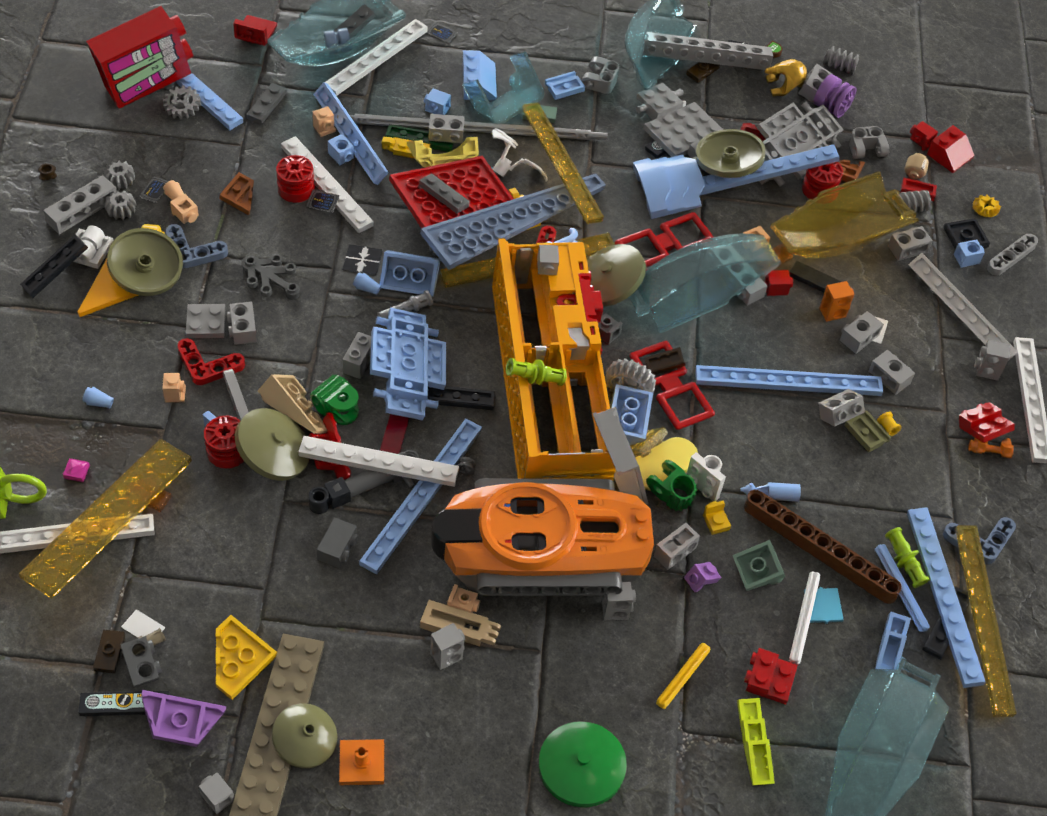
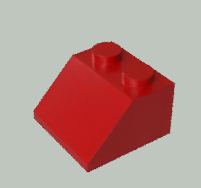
[927,125,974,173]

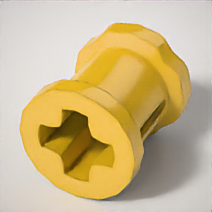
[877,412,901,436]

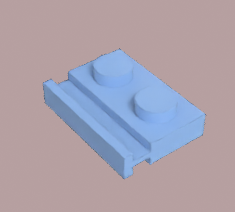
[545,71,585,100]

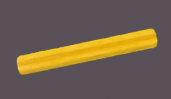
[656,643,710,709]

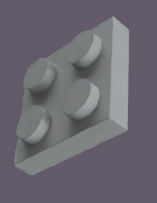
[186,304,226,338]

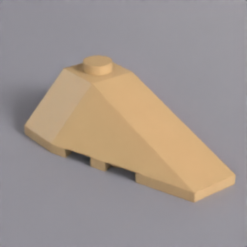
[258,375,328,433]

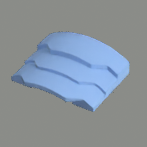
[633,154,705,219]

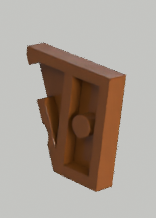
[838,160,865,185]
[219,172,254,215]

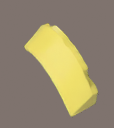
[407,137,479,167]

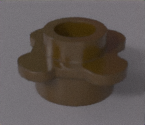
[38,163,57,180]

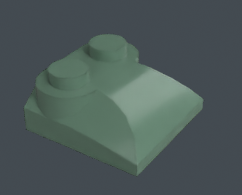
[732,540,785,591]

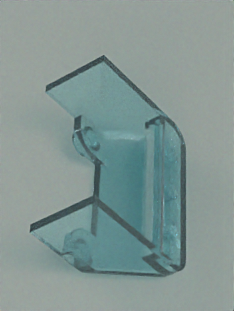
[462,51,544,124]

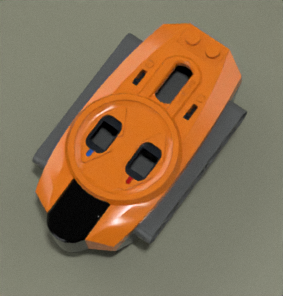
[431,478,654,596]

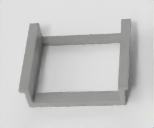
[592,407,648,504]

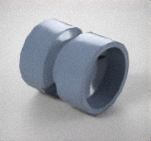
[324,28,351,53]

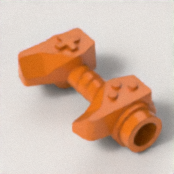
[968,437,1014,458]

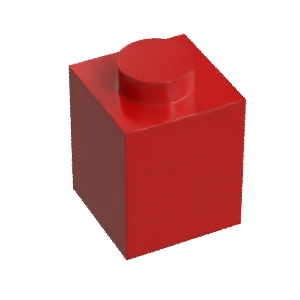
[764,270,793,296]

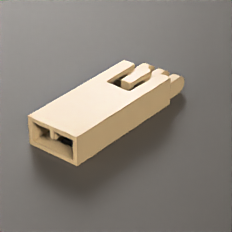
[420,600,501,646]

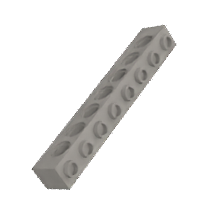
[641,31,773,70]

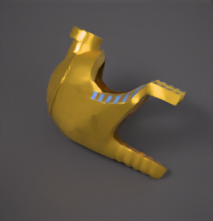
[765,59,807,96]

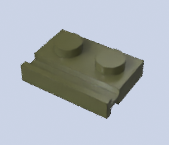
[844,411,891,453]

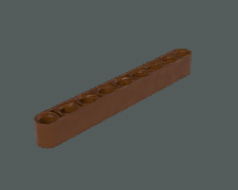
[744,489,902,604]

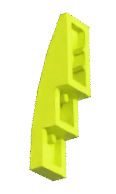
[737,698,775,786]

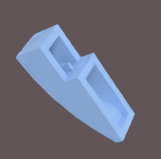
[875,612,911,676]

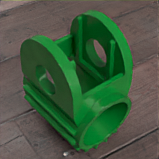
[310,374,359,425]
[646,460,697,511]

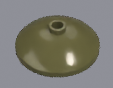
[272,703,337,768]

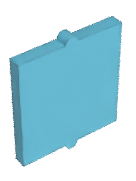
[804,587,844,624]

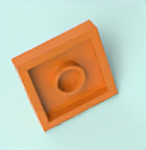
[339,739,384,785]

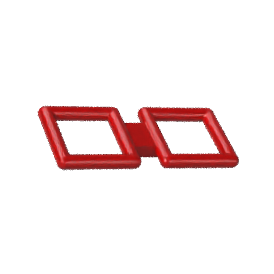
[615,212,715,268]
[629,341,715,430]

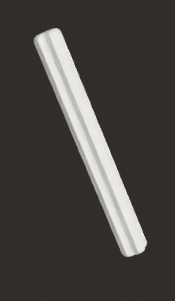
[789,571,820,664]

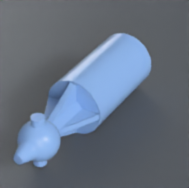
[740,482,801,502]

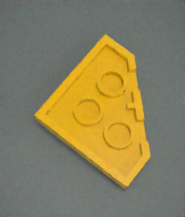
[216,615,277,700]

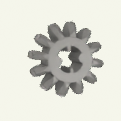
[104,160,135,190]
[105,190,136,220]

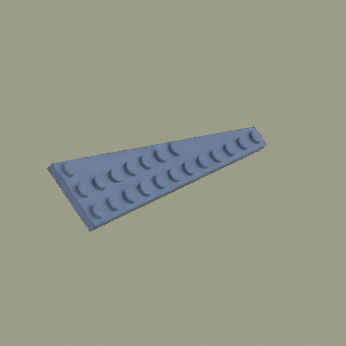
[420,174,606,270]

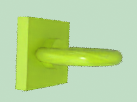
[0,467,47,519]

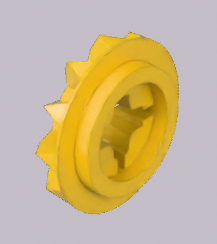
[973,195,1001,217]

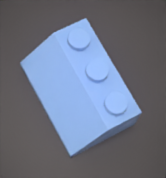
[463,50,497,100]
[380,250,441,296]
[610,384,653,445]

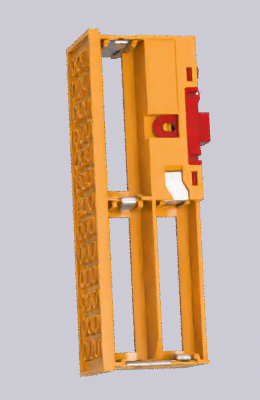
[492,239,616,481]

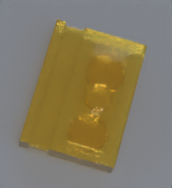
[630,427,668,458]

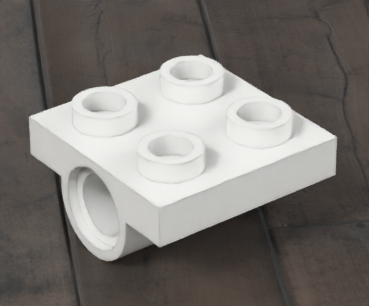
[73,226,114,269]
[686,452,726,501]

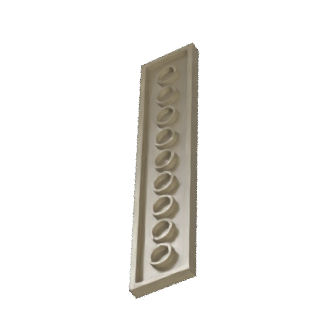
[229,634,324,816]

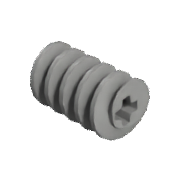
[823,46,859,74]
[892,190,931,214]

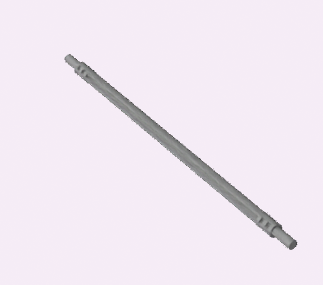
[337,114,608,140]

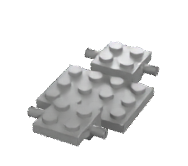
[636,83,724,164]
[757,101,843,187]

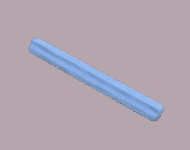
[875,544,930,632]

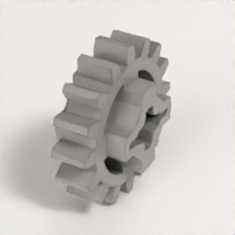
[163,85,201,119]

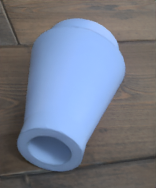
[353,272,381,295]
[83,387,114,409]

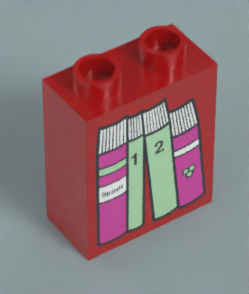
[86,6,194,109]

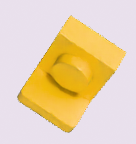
[703,501,731,535]

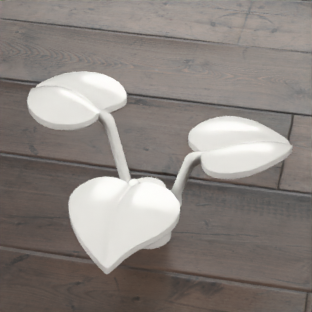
[492,128,548,181]

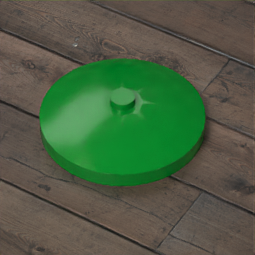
[538,721,627,807]

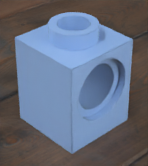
[424,88,451,115]
[327,134,354,165]
[954,240,985,268]

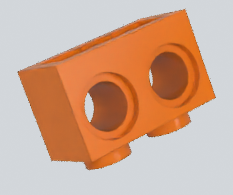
[819,281,854,322]

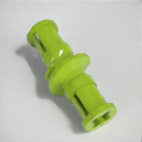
[506,358,567,386]
[885,527,930,588]

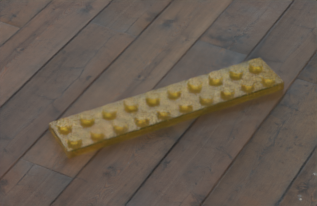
[19,438,192,599]

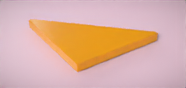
[78,259,138,317]

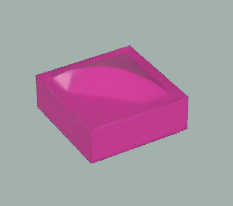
[63,458,90,482]

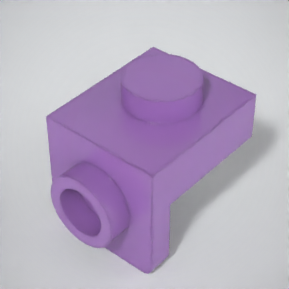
[684,562,721,592]

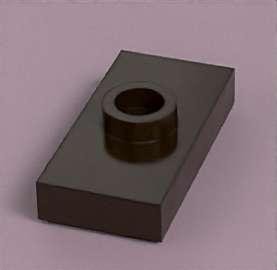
[686,62,720,83]
[645,347,686,375]
[93,629,125,674]

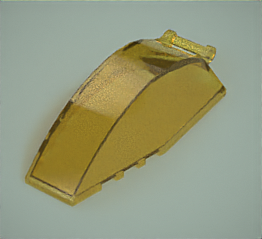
[770,171,919,258]

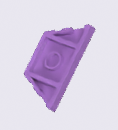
[141,690,226,747]

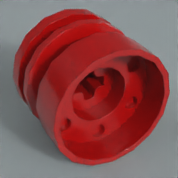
[276,155,315,203]
[802,162,843,203]
[204,416,244,469]

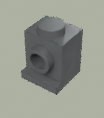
[598,313,623,345]

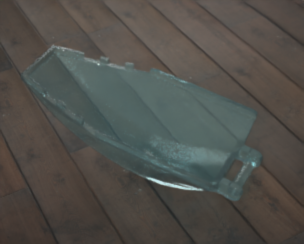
[267,0,406,66]
[625,0,697,91]
[629,233,781,333]
[825,656,949,816]

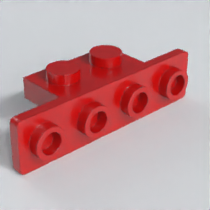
[308,412,351,480]

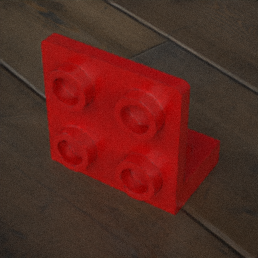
[233,15,277,46]

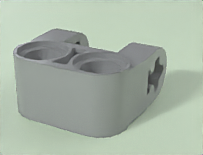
[581,56,619,94]
[849,126,889,159]

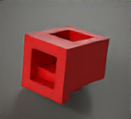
[909,121,938,151]

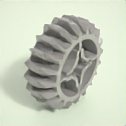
[605,358,656,393]

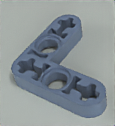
[166,224,228,268]
[943,517,1016,564]

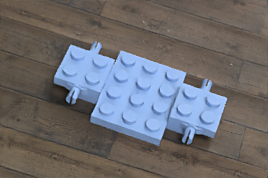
[370,307,446,420]

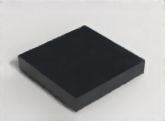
[943,218,990,250]

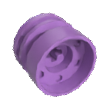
[813,74,857,118]

